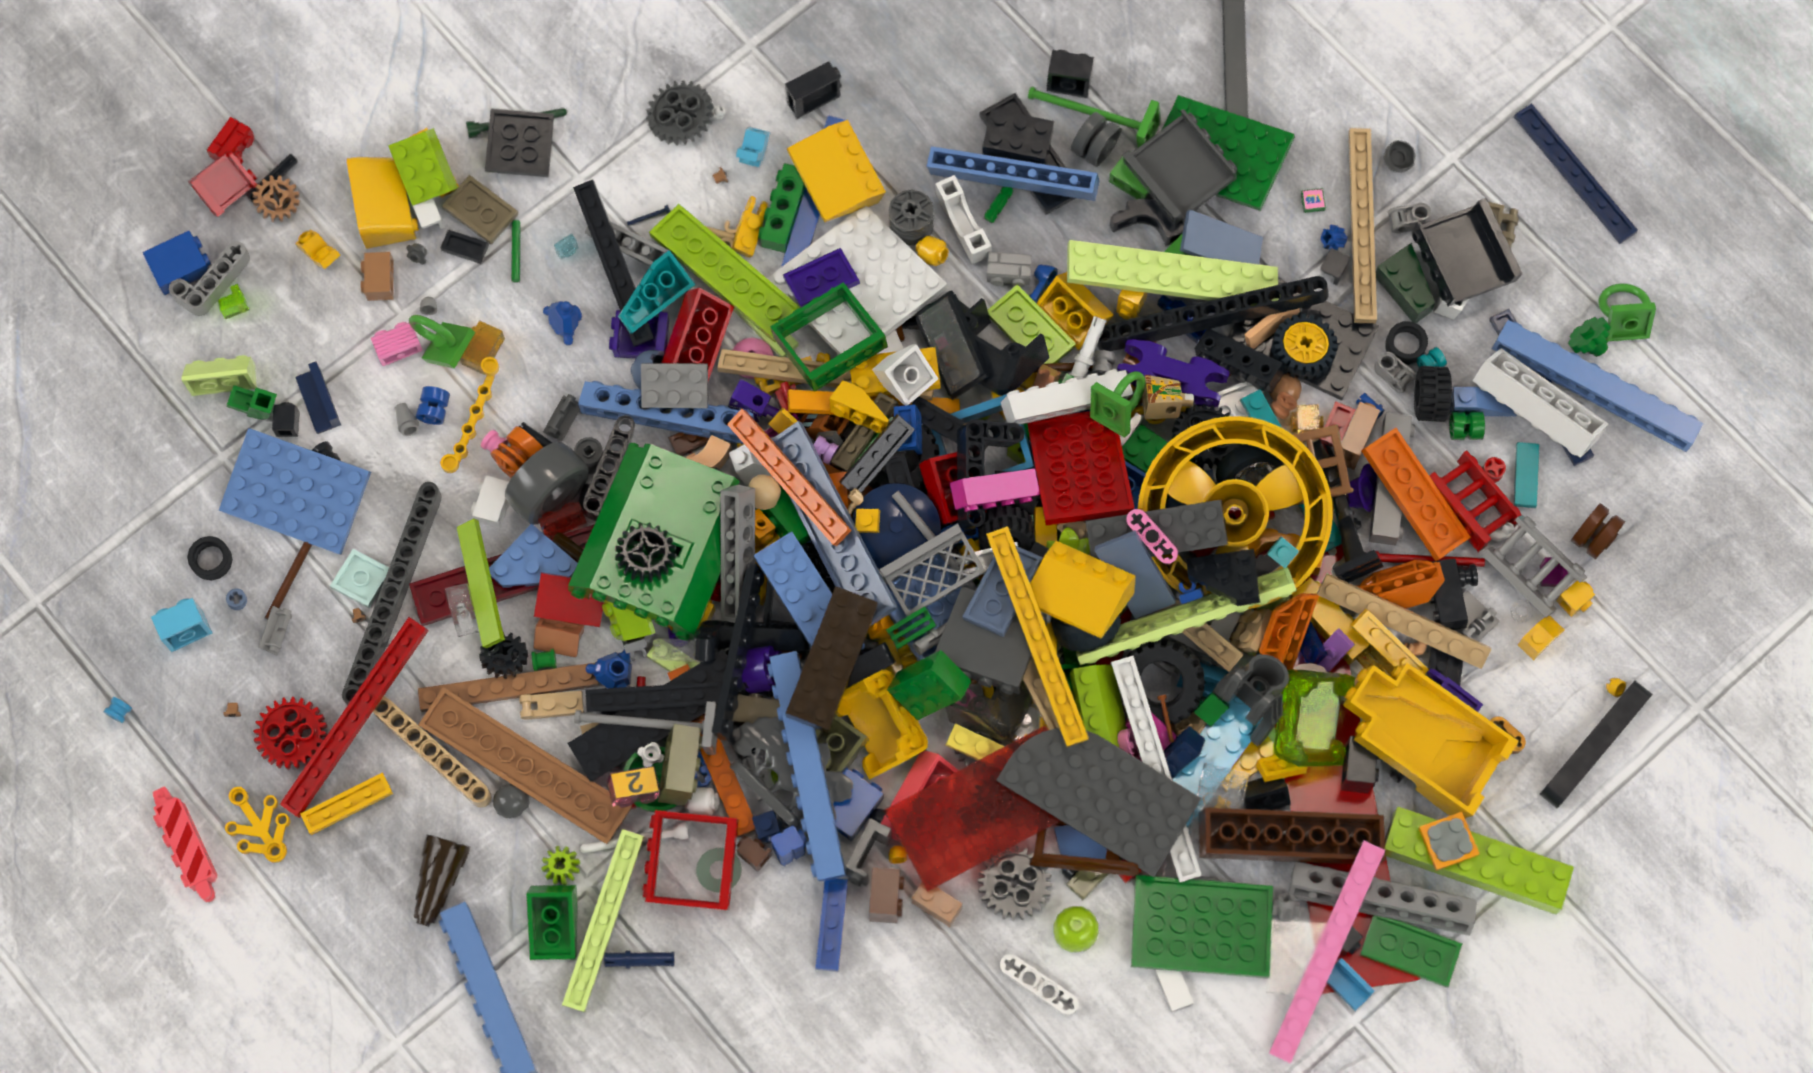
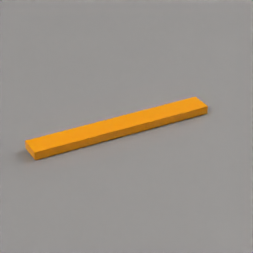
[787,389,960,418]

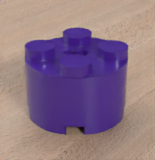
[742,646,782,694]

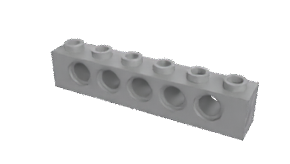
[721,485,755,623]

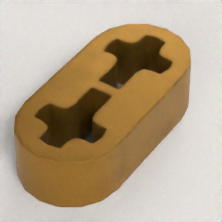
[1490,716,1526,754]

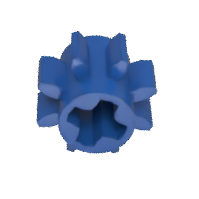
[1320,224,1347,251]

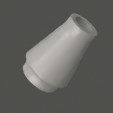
[394,403,419,436]

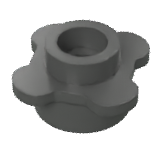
[406,243,427,264]

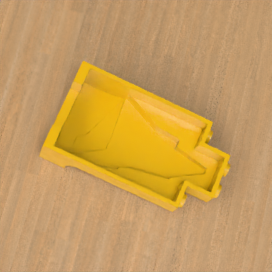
[1343,663,1518,818]

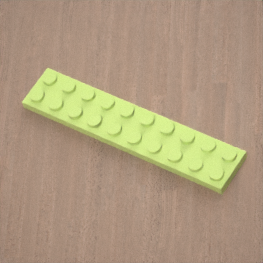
[1067,240,1279,306]
[1076,567,1297,665]

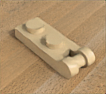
[519,690,584,720]

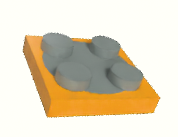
[1418,812,1480,871]

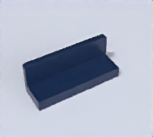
[296,361,341,434]

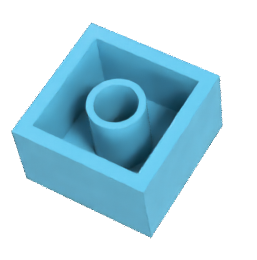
[151,598,212,652]

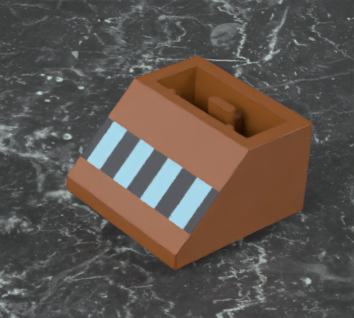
[800,413,852,441]

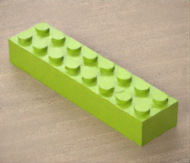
[1385,807,1574,915]

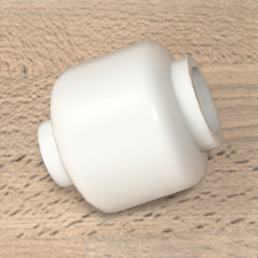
[685,787,720,816]

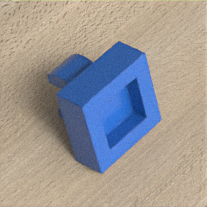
[1179,582,1204,604]

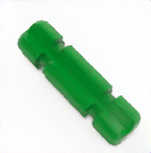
[984,186,1013,223]

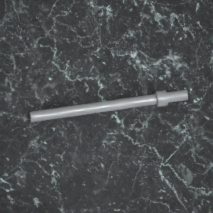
[892,490,978,591]

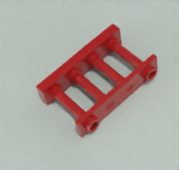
[1429,450,1522,552]

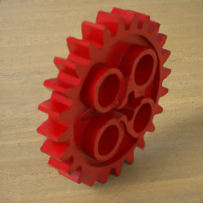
[253,696,328,770]

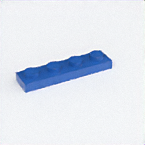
[815,878,848,972]

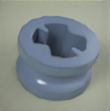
[226,588,247,610]

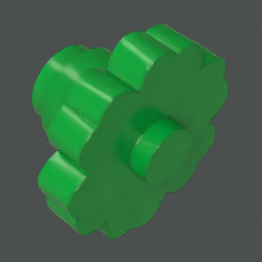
[1568,317,1611,357]

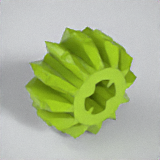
[541,846,581,885]

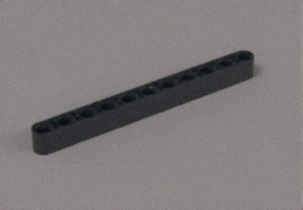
[1097,276,1329,352]

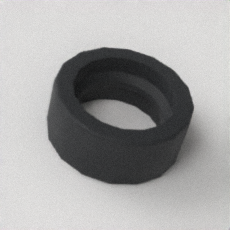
[1385,321,1428,365]
[187,536,233,581]

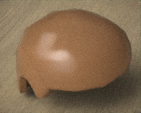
[1269,373,1302,401]

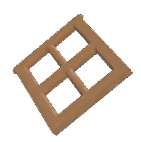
[1283,425,1353,506]

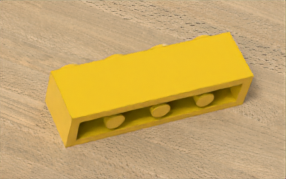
[1290,578,1370,665]

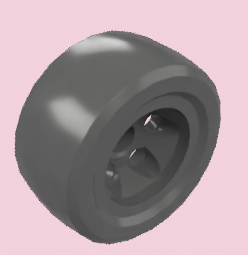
[505,441,589,525]

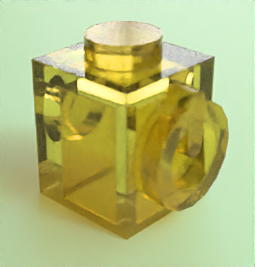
[1290,404,1324,434]

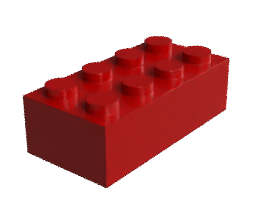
[661,288,734,381]

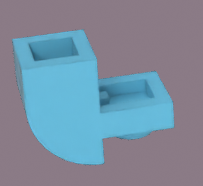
[736,127,770,167]

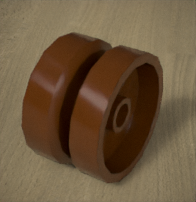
[1570,503,1625,560]

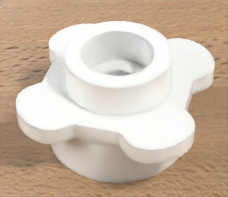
[637,742,664,768]

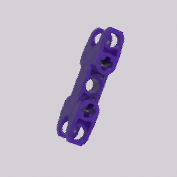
[1117,339,1230,408]

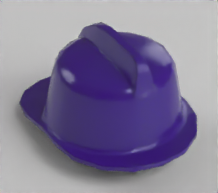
[1346,463,1377,512]

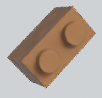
[361,252,394,301]
[911,879,963,927]

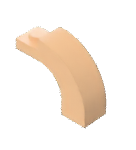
[685,435,732,469]

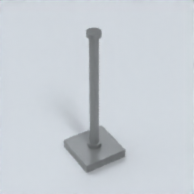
[574,701,717,755]

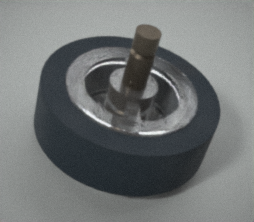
[1215,444,1284,486]

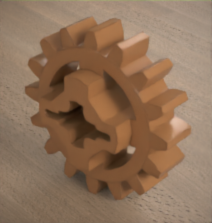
[253,175,300,222]

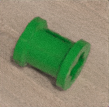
[531,649,557,671]

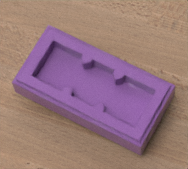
[1311,628,1355,673]

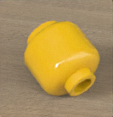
[915,236,949,266]

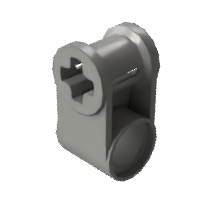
[1388,203,1431,234]
[1374,352,1416,393]

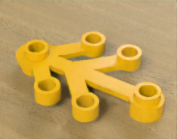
[225,787,291,863]

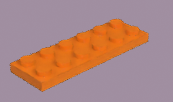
[1361,428,1471,561]

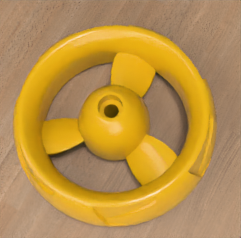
[1138,416,1333,609]

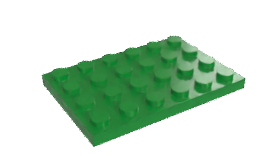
[1162,95,1295,211]
[1131,875,1273,978]

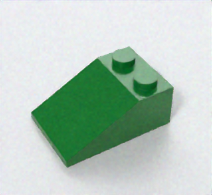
[526,885,578,960]

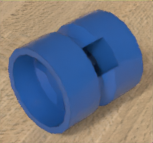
[416,386,450,425]

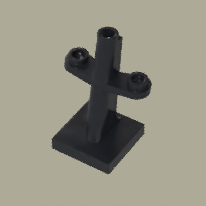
[1332,494,1384,583]

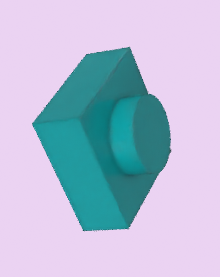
[1267,536,1299,568]

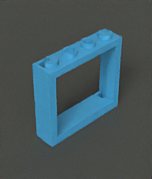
[931,395,1035,475]

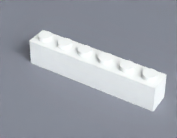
[1001,369,1133,425]

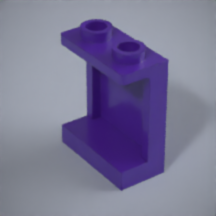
[609,310,670,359]

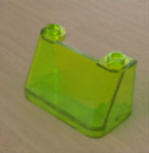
[1274,669,1355,767]

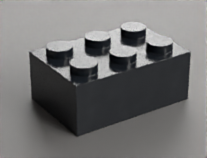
[982,109,1054,165]

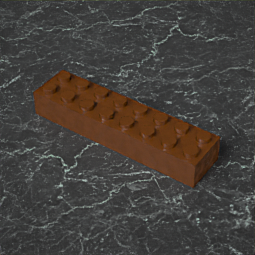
[1199,807,1385,864]

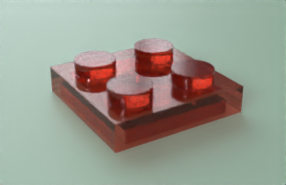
[538,502,587,539]

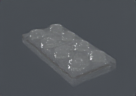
[1188,763,1250,863]

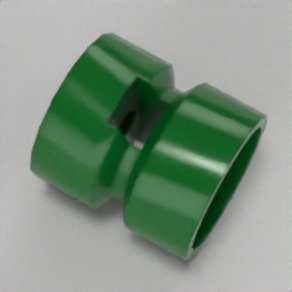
[1449,412,1485,440]

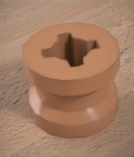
[1270,392,1297,419]

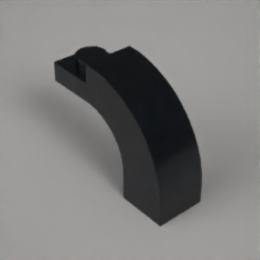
[1109,199,1184,246]

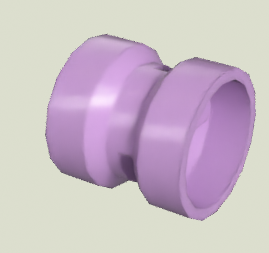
[814,435,839,465]

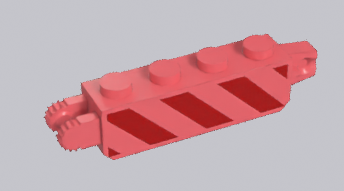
[152,786,218,903]

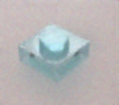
[554,233,579,259]

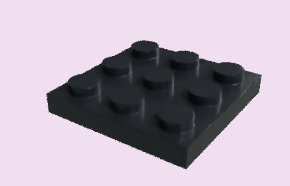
[485,108,554,177]

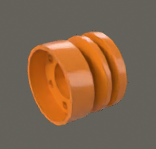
[490,426,544,478]

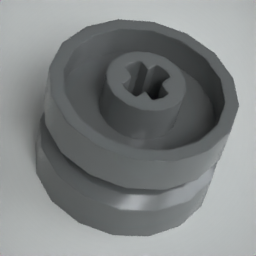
[1071,112,1122,167]

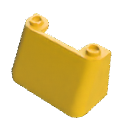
[346,157,419,249]
[836,669,928,780]

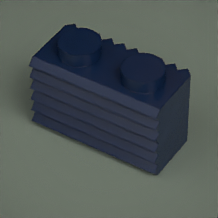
[1163,727,1206,778]

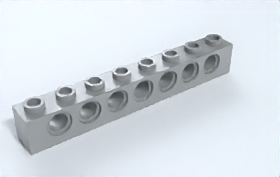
[1289,862,1477,936]

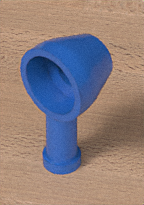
[1029,264,1058,303]

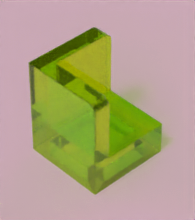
[218,284,249,320]

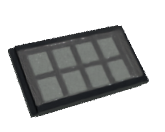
[915,290,990,400]

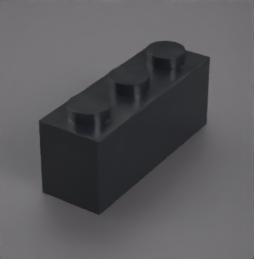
[1430,558,1468,630]

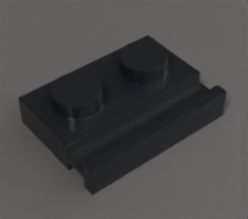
[1427,647,1463,686]

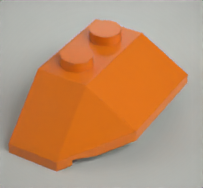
[1356,560,1445,609]
[1259,593,1319,676]

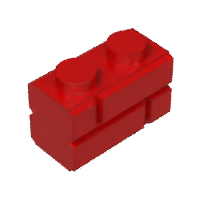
[206,117,254,161]

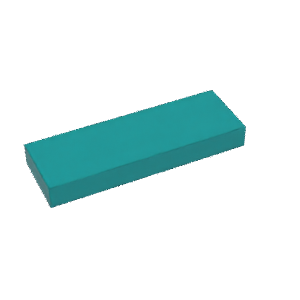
[1514,442,1539,508]

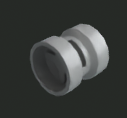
[1091,350,1116,376]

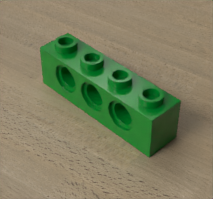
[758,163,806,253]

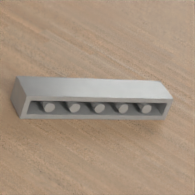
[1369,413,1415,546]

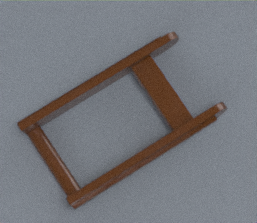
[1029,808,1139,876]

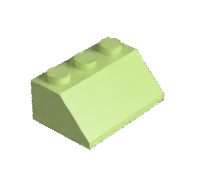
[182,355,257,396]

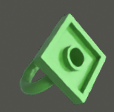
[1598,283,1656,342]
[409,315,475,369]
[1090,371,1145,438]

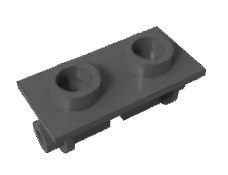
[543,394,580,441]

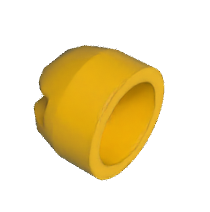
[1606,677,1626,697]
[888,845,907,864]

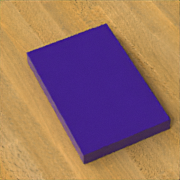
[783,248,860,308]

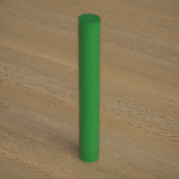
[511,220,521,283]

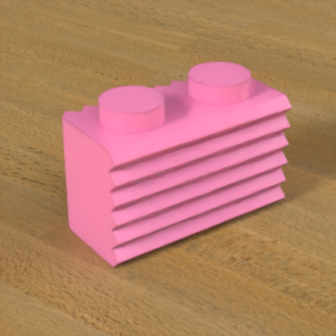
[371,322,423,366]

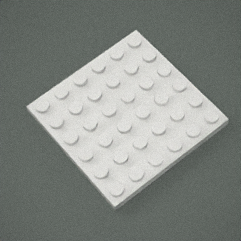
[767,206,948,355]

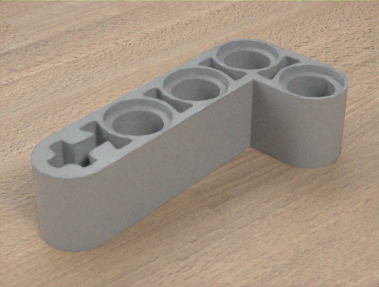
[169,241,250,316]

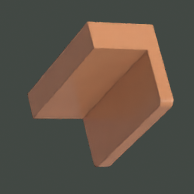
[534,618,585,657]

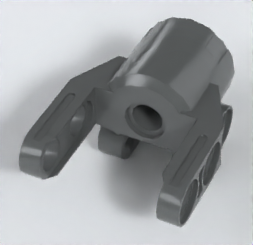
[1212,654,1289,747]

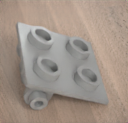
[1454,590,1500,642]

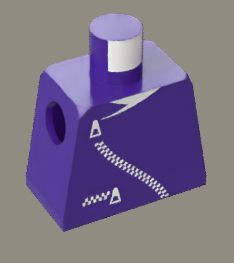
[728,379,779,422]

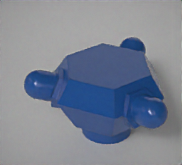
[543,301,582,345]
[585,650,632,688]

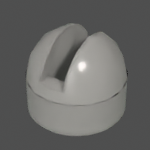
[420,296,437,315]

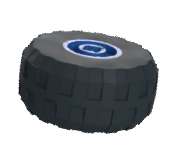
[1051,615,1121,652]

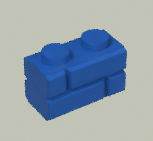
[771,826,807,866]

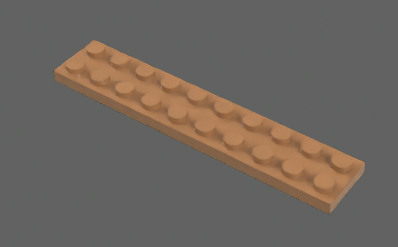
[418,687,632,845]

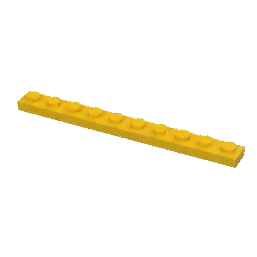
[986,526,1089,747]

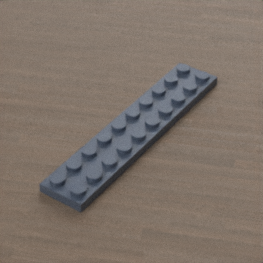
[772,421,898,626]

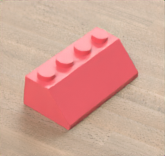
[881,750,966,854]

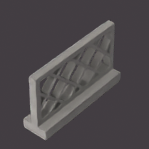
[880,524,986,617]

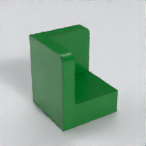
[1194,693,1229,727]

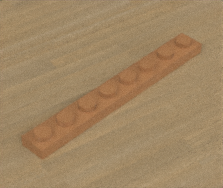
[418,662,599,712]

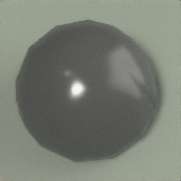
[1383,140,1416,173]
[493,784,529,819]

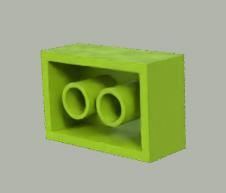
[388,128,458,206]

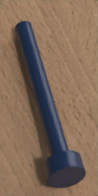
[627,205,670,226]

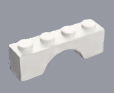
[935,175,992,265]

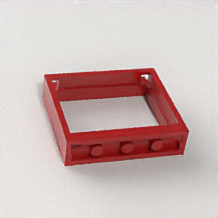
[642,810,739,910]

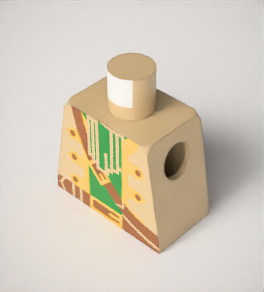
[1142,375,1194,419]

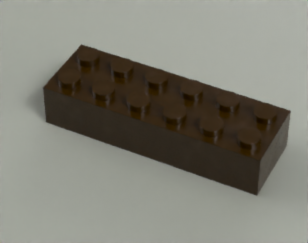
[785,586,878,733]

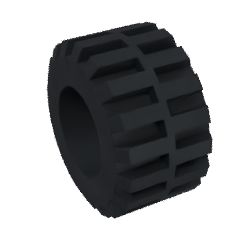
[1414,366,1452,422]
[978,506,1035,552]

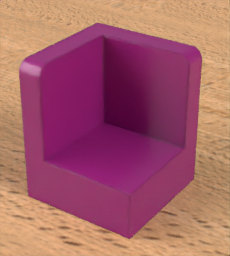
[1540,557,1568,587]

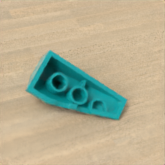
[618,250,695,334]

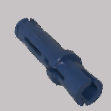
[604,950,675,969]

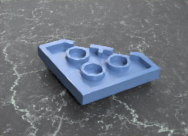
[489,524,578,588]

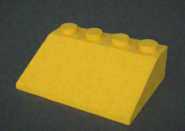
[787,120,886,222]
[1030,541,1136,638]

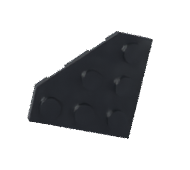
[1186,549,1260,606]

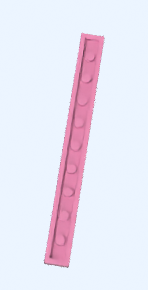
[1269,841,1385,1063]

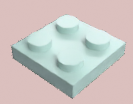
[330,549,389,608]

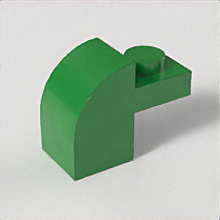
[226,385,277,420]

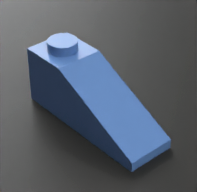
[1450,387,1516,417]

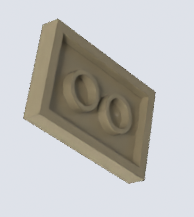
[442,175,519,245]

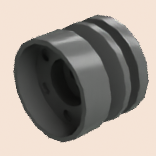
[889,190,934,245]

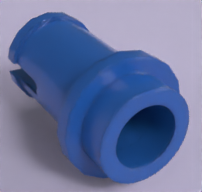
[1356,393,1385,419]

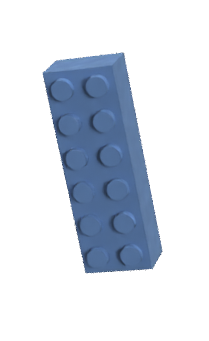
[754,532,865,651]

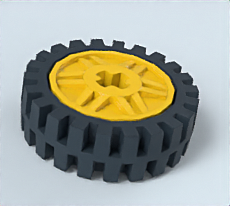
[1271,314,1338,380]

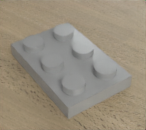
[641,363,708,408]

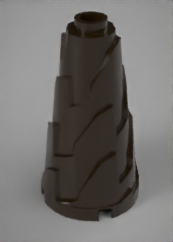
[414,834,471,927]

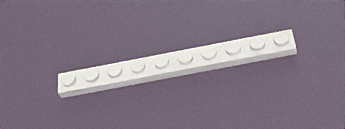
[1111,656,1202,882]

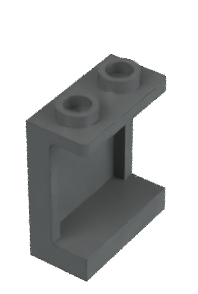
[845,819,892,886]

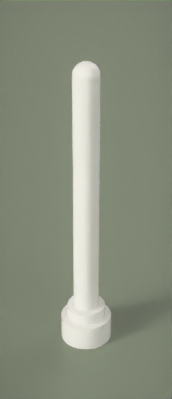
[580,821,689,854]

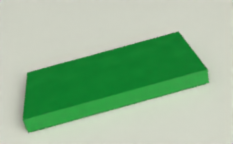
[1359,915,1462,988]

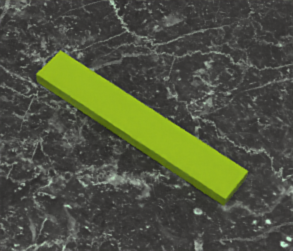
[457,518,505,648]

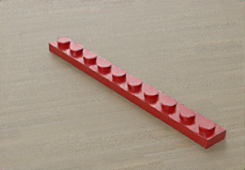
[279,617,429,818]

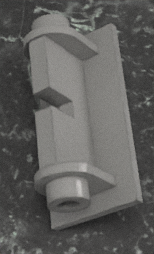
[258,606,292,656]

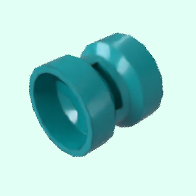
[1417,347,1447,367]

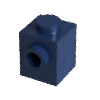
[752,810,784,843]

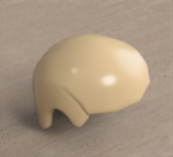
[748,474,781,510]

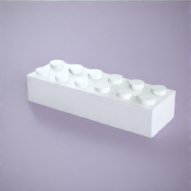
[1473,348,1609,458]

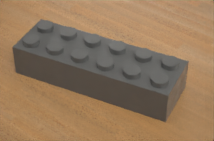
[1086,500,1228,560]

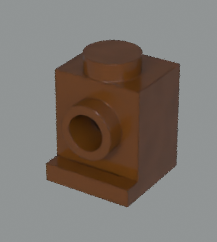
[736,836,773,872]

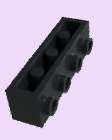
[1194,329,1285,393]

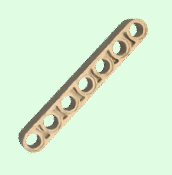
[373,696,492,808]

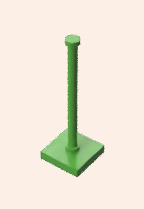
[1028,87,1161,149]

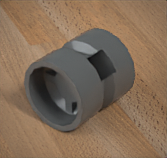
[574,437,604,474]

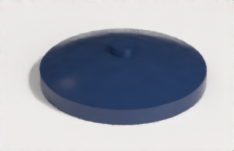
[852,484,941,571]

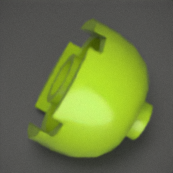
[1053,906,1099,953]

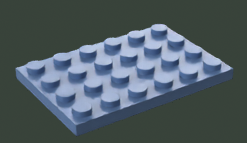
[218,428,371,555]

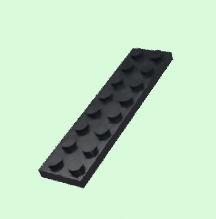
[567,650,746,782]

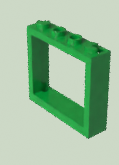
[770,282,888,392]

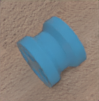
[103,697,132,723]

